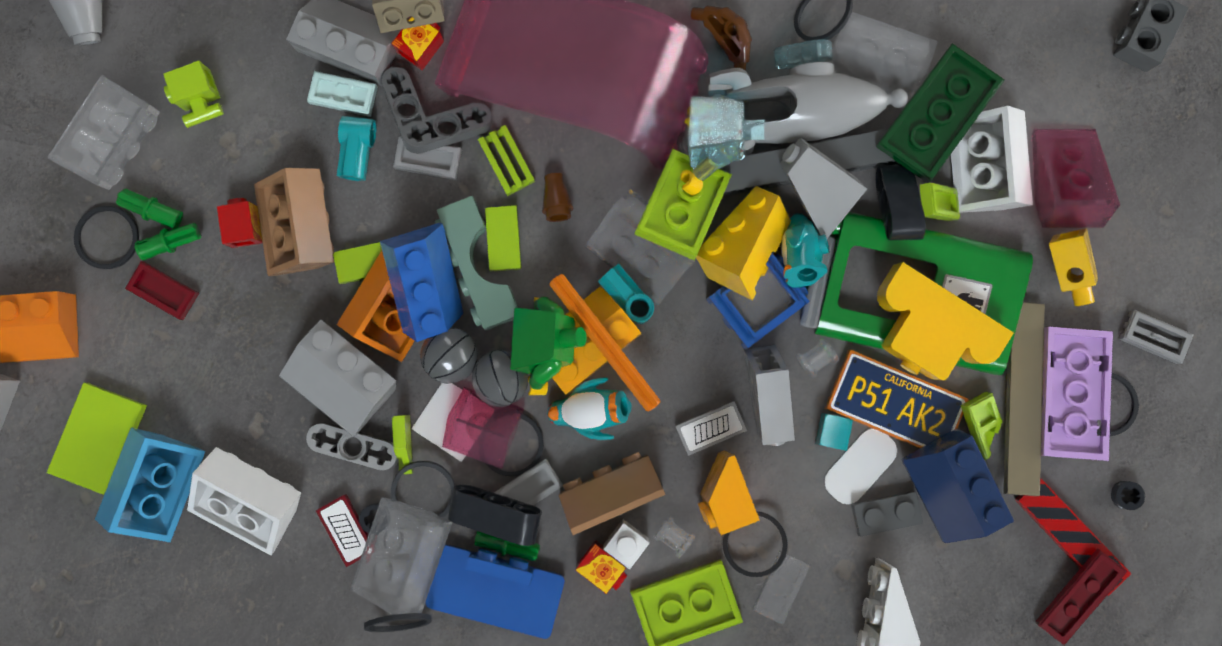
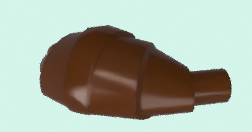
[691,5,752,71]

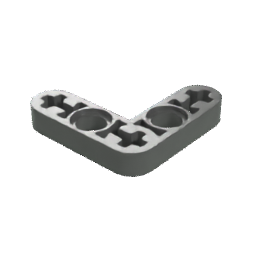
[381,67,492,154]

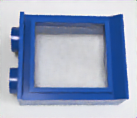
[706,253,810,350]

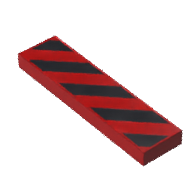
[1015,478,1132,596]

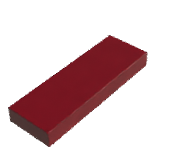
[1035,548,1128,645]

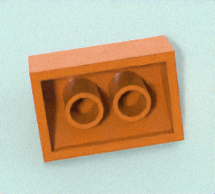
[336,251,414,362]
[0,291,79,363]

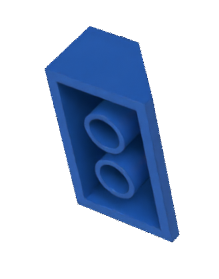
[380,222,463,342]

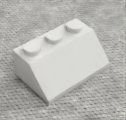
[951,106,1033,213]
[187,447,301,555]

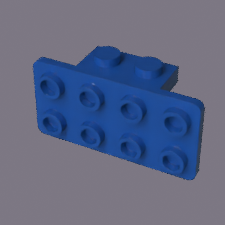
[426,545,565,639]

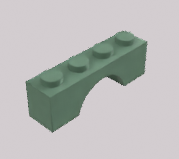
[435,196,518,331]

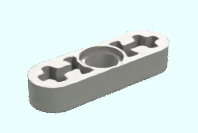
[306,423,399,470]

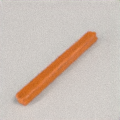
[549,274,660,412]

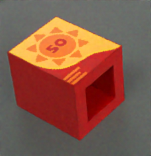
[391,16,444,71]
[217,198,263,248]
[575,540,627,594]

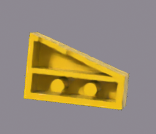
[696,186,791,301]

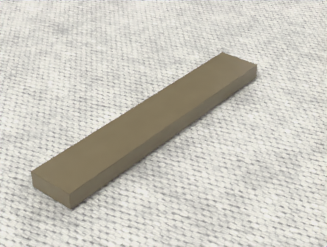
[1003,303,1045,496]

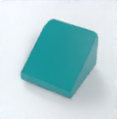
[815,413,853,451]

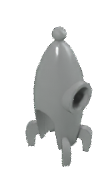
[708,62,908,160]

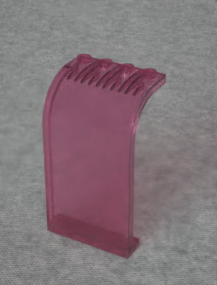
[434,0,709,169]

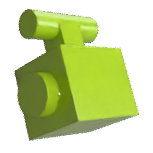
[163,61,224,128]

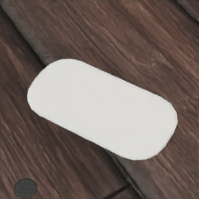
[825,429,897,504]

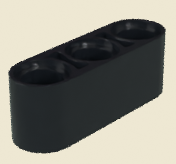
[875,164,926,240]
[448,484,542,546]

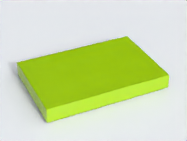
[635,149,732,261]
[47,383,147,495]
[630,559,743,646]

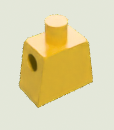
[1049,228,1098,306]

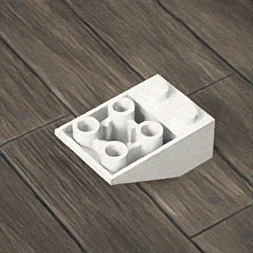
[857,558,920,646]

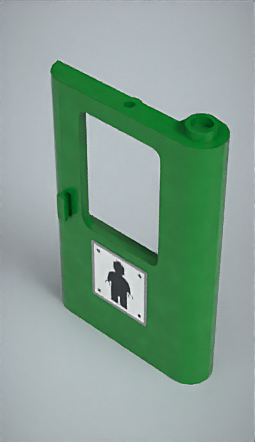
[814,212,1033,376]

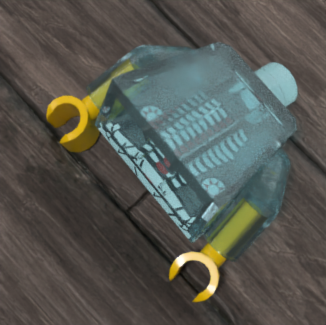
[680,93,765,195]

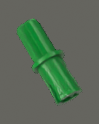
[116,189,183,230]
[135,223,202,260]
[474,531,540,561]

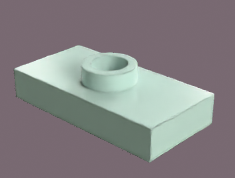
[307,71,378,117]

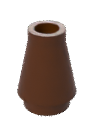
[542,173,574,222]

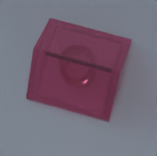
[442,387,525,469]

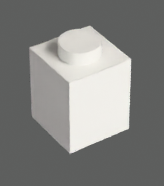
[604,519,650,569]

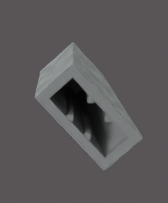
[780,138,867,238]
[744,345,795,446]

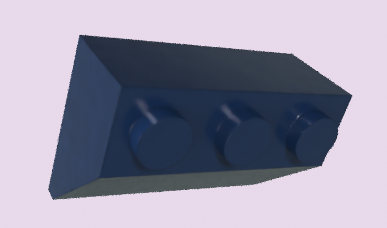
[901,429,1014,543]

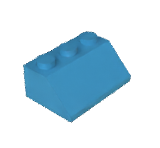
[95,427,205,542]

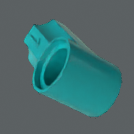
[336,116,377,181]
[598,264,654,324]

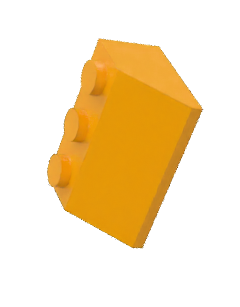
[553,286,641,395]
[698,450,760,535]

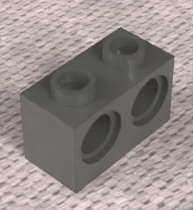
[1113,0,1188,72]

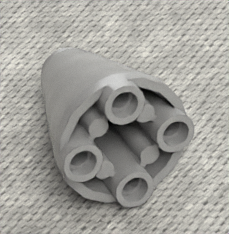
[48,0,102,46]

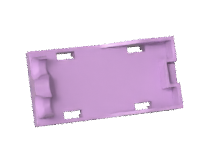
[1041,327,1113,461]

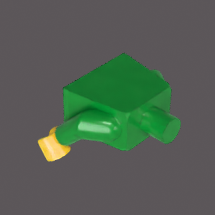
[510,296,587,395]

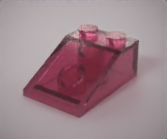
[1032,129,1120,228]

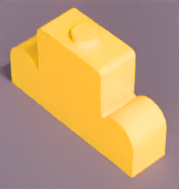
[877,262,1014,380]

